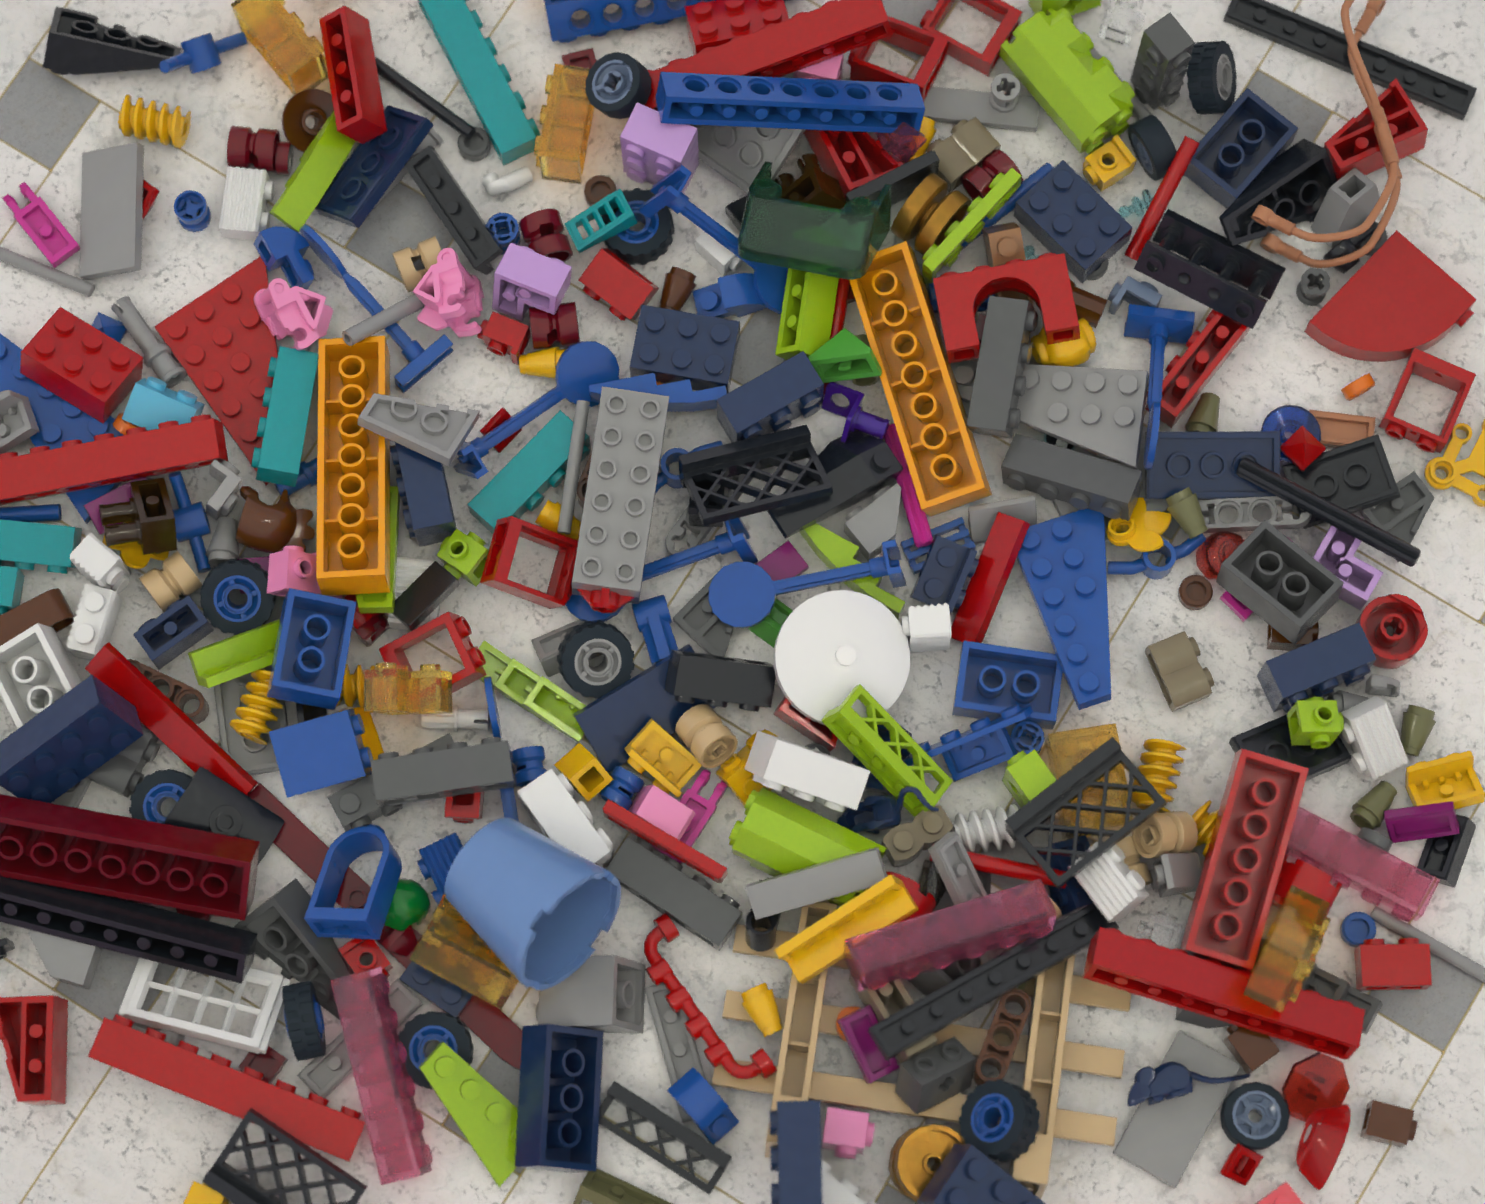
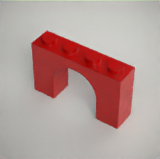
[933,253,1080,364]

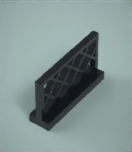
[678,425,833,526]
[1005,737,1166,889]
[202,1108,367,1204]

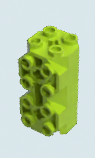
[999,8,1135,155]
[729,787,886,907]

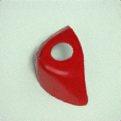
[1296,1104,1351,1190]

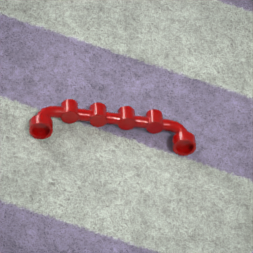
[644,913,777,1079]

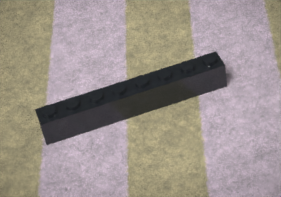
[0,876,258,984]

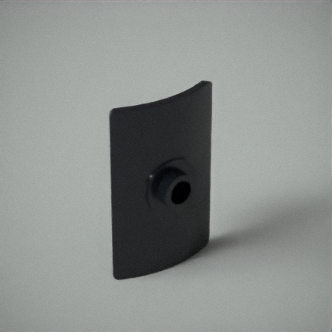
[164,767,284,864]

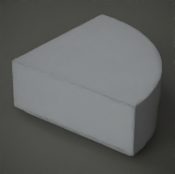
[1365,674,1400,697]

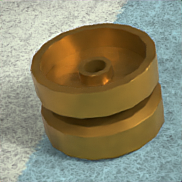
[891,173,971,255]
[888,1124,965,1201]

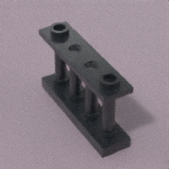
[1134,209,1286,329]

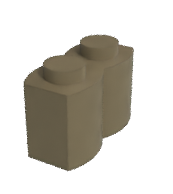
[926,117,1001,192]
[1145,631,1214,712]
[881,805,953,867]

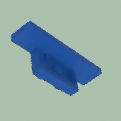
[903,704,1033,782]

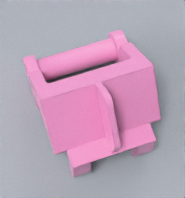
[412,248,484,338]
[254,278,333,351]

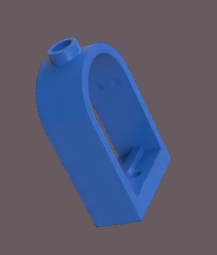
[304,824,402,940]

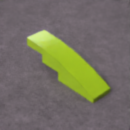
[269,111,355,232]
[799,524,905,620]
[479,640,586,742]

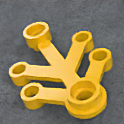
[1424,419,1485,507]

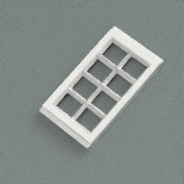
[118,958,291,1054]

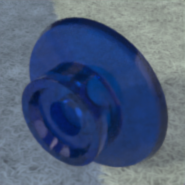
[1261,405,1321,463]

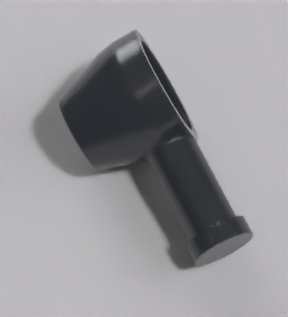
[1323,221,1378,274]

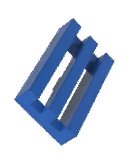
[900,517,976,574]

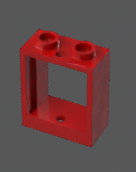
[919,0,1023,77]
[847,16,949,102]
[1379,348,1476,453]
[480,516,578,609]
[379,611,487,712]

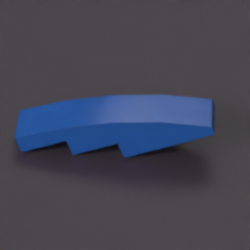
[589,373,727,412]

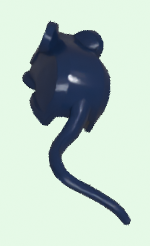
[837,786,939,834]
[1127,1062,1250,1107]

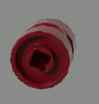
[227,126,280,172]
[961,149,1023,201]
[519,209,573,262]
[529,302,580,349]

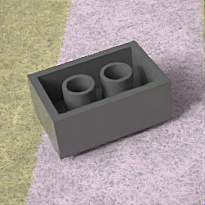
[1216,520,1344,645]

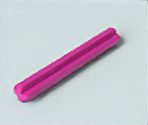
[884,423,933,548]

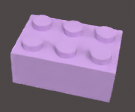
[620,103,699,194]

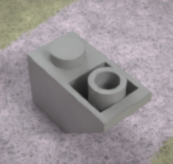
[1311,167,1380,248]
[844,483,901,562]
[1149,852,1201,897]
[28,930,102,990]

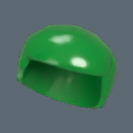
[384,878,431,931]

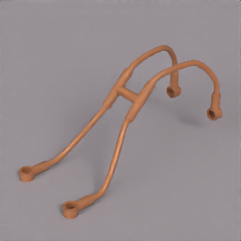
[1251,0,1402,268]

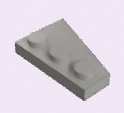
[358,393,480,467]

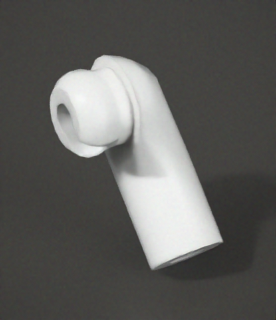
[482,166,533,196]

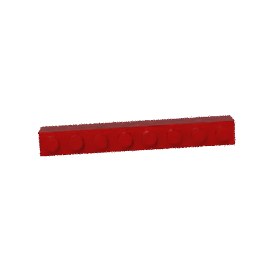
[644,0,894,111]
[0,415,229,506]
[1083,927,1365,1060]
[88,1014,366,1162]

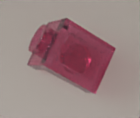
[875,122,927,163]

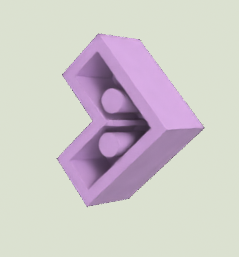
[492,243,572,321]
[1313,525,1383,610]

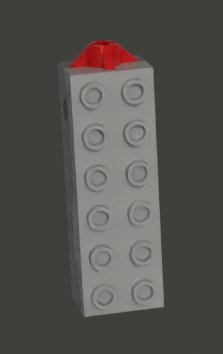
[572,386,669,613]

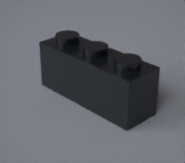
[665,650,776,711]

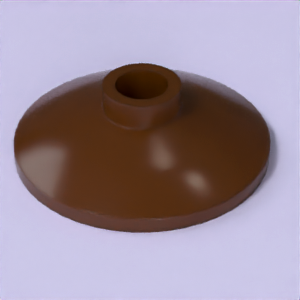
[282,89,334,153]

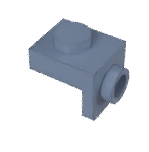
[1107,276,1162,315]

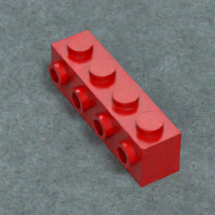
[319,5,387,144]
[1145,309,1251,429]

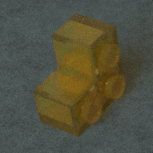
[364,663,452,715]

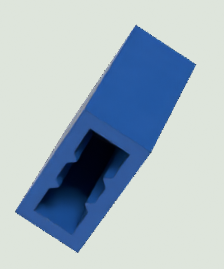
[269,708,373,798]

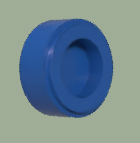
[1340,912,1376,948]

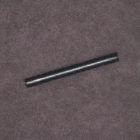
[375,58,476,139]

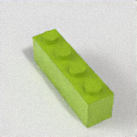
[775,226,844,360]

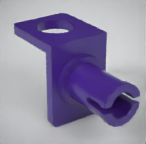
[822,382,890,443]

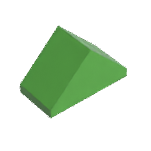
[808,328,882,383]

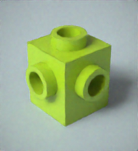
[437,528,488,587]
[1287,697,1344,749]

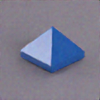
[91,312,127,343]

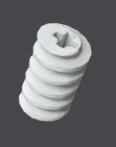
[953,804,1026,853]

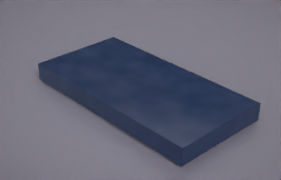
[315,105,434,229]
[1145,431,1280,499]
[573,644,716,773]

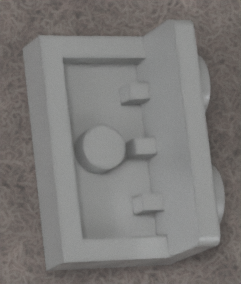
[0,390,39,454]
[206,459,242,520]

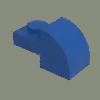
[253,227,314,290]
[692,273,767,318]
[667,1067,739,1145]

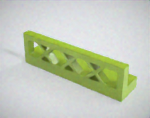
[188,619,280,688]
[821,684,953,817]

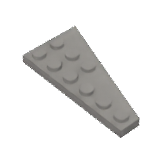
[615,69,806,200]
[950,361,1149,469]

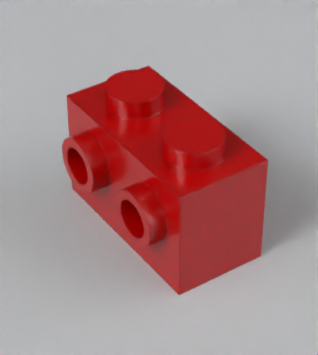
[578,248,659,321]
[1354,938,1432,991]

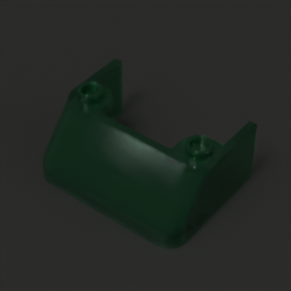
[738,161,892,280]

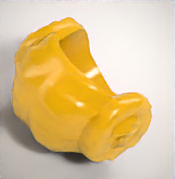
[1030,318,1096,367]

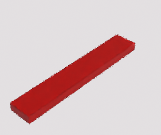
[85,642,258,795]

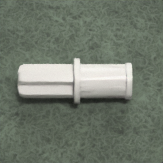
[421,705,489,732]

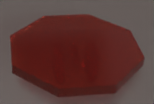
[1282,1052,1350,1125]

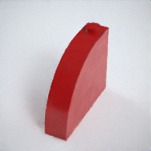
[1304,230,1477,362]

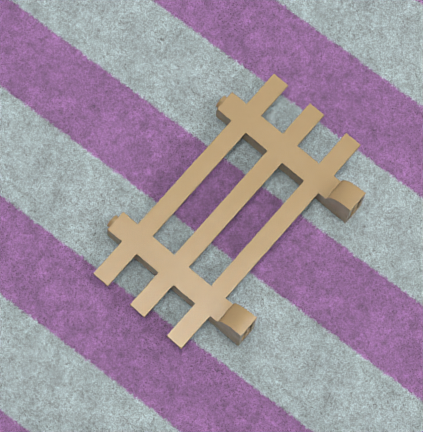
[712,900,1131,1199]

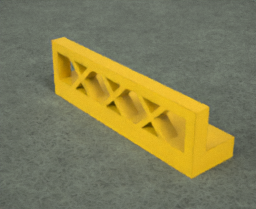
[774,874,919,984]

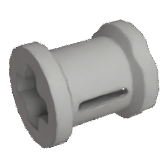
[989,73,1020,113]

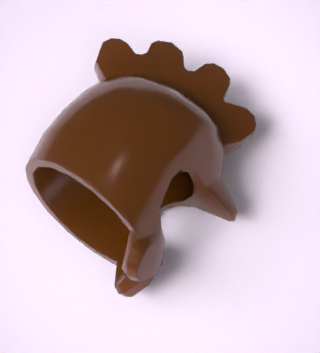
[235,486,315,553]

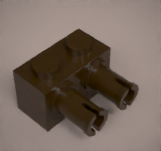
[766,153,847,240]
[99,477,177,555]

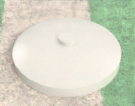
[773,590,910,725]

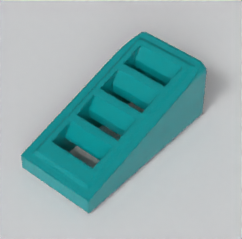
[564,189,638,253]

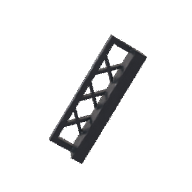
[405,145,504,275]
[599,1081,732,1195]

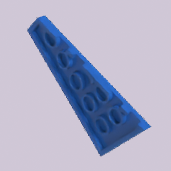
[0,333,123,524]
[1017,509,1111,710]

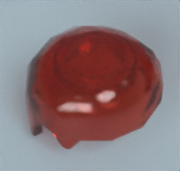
[1196,531,1244,580]

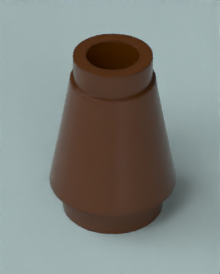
[659,266,696,311]

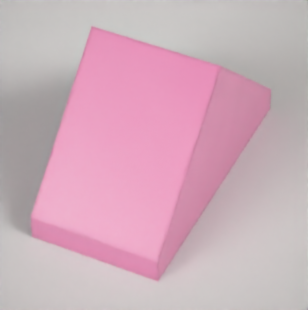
[628,785,696,840]

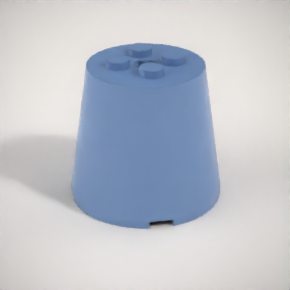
[445,817,621,991]

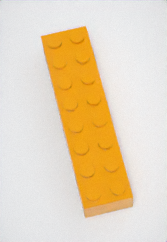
[844,241,992,517]
[316,336,390,596]

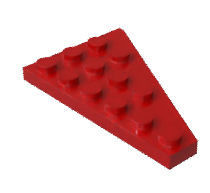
[154,257,278,485]

